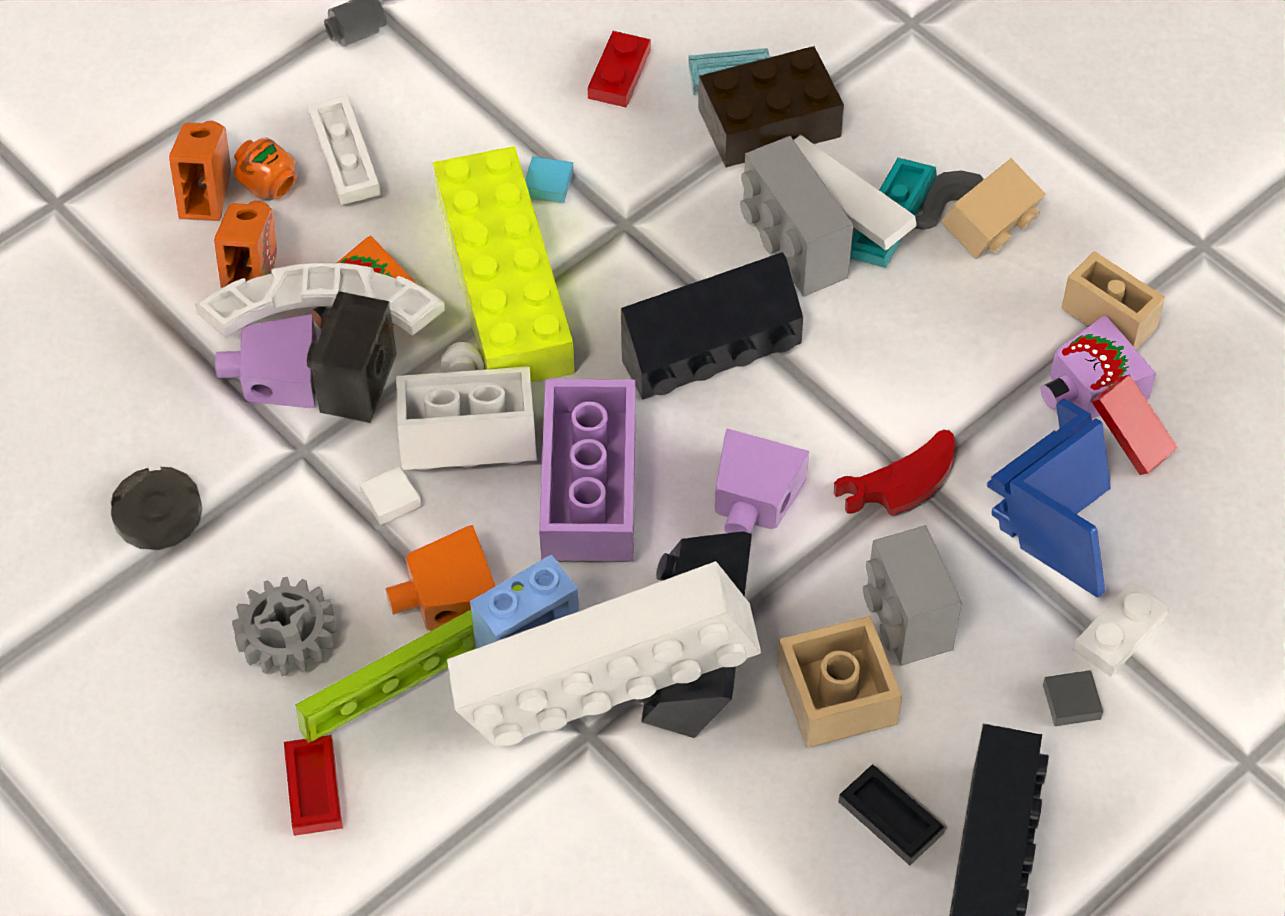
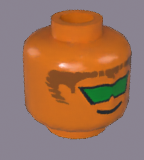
[234,137,297,200]

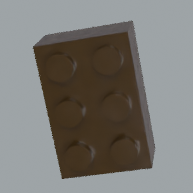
[698,46,844,168]

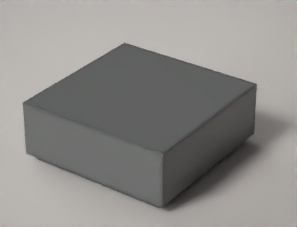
[1043,670,1103,726]

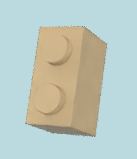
[941,158,1046,259]
[1061,251,1165,350]

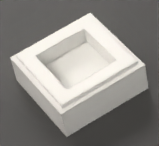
[359,465,421,525]

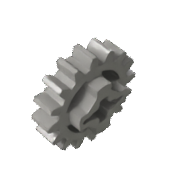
[232,577,337,676]

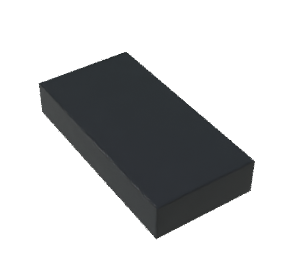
[838,764,945,865]

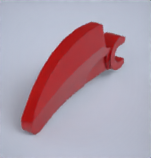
[834,429,955,516]

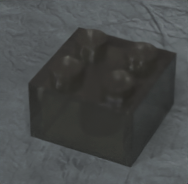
[307,291,397,423]

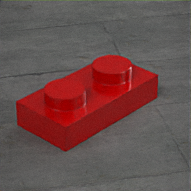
[587,31,651,108]

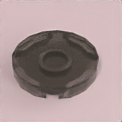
[111,466,203,550]

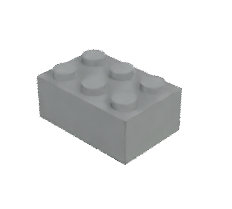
[740,136,853,297]

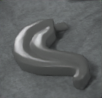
[915,170,984,229]

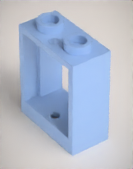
[470,554,579,649]

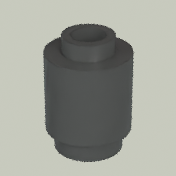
[324,0,387,47]

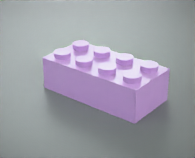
[539,379,636,561]

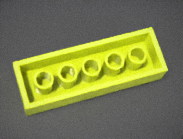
[433,146,575,382]

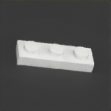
[308,95,381,205]

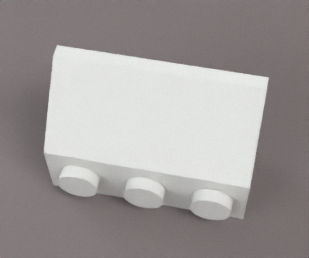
[396,366,537,471]

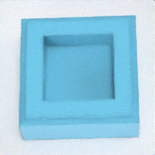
[525,156,573,203]

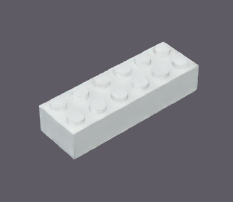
[447,561,761,747]

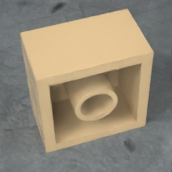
[777,616,902,748]

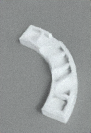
[195,262,445,338]

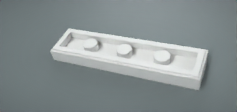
[794,135,917,250]

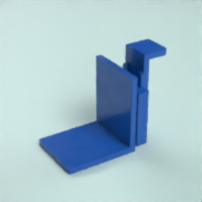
[987,399,1111,598]

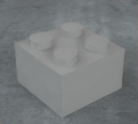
[863,525,962,666]

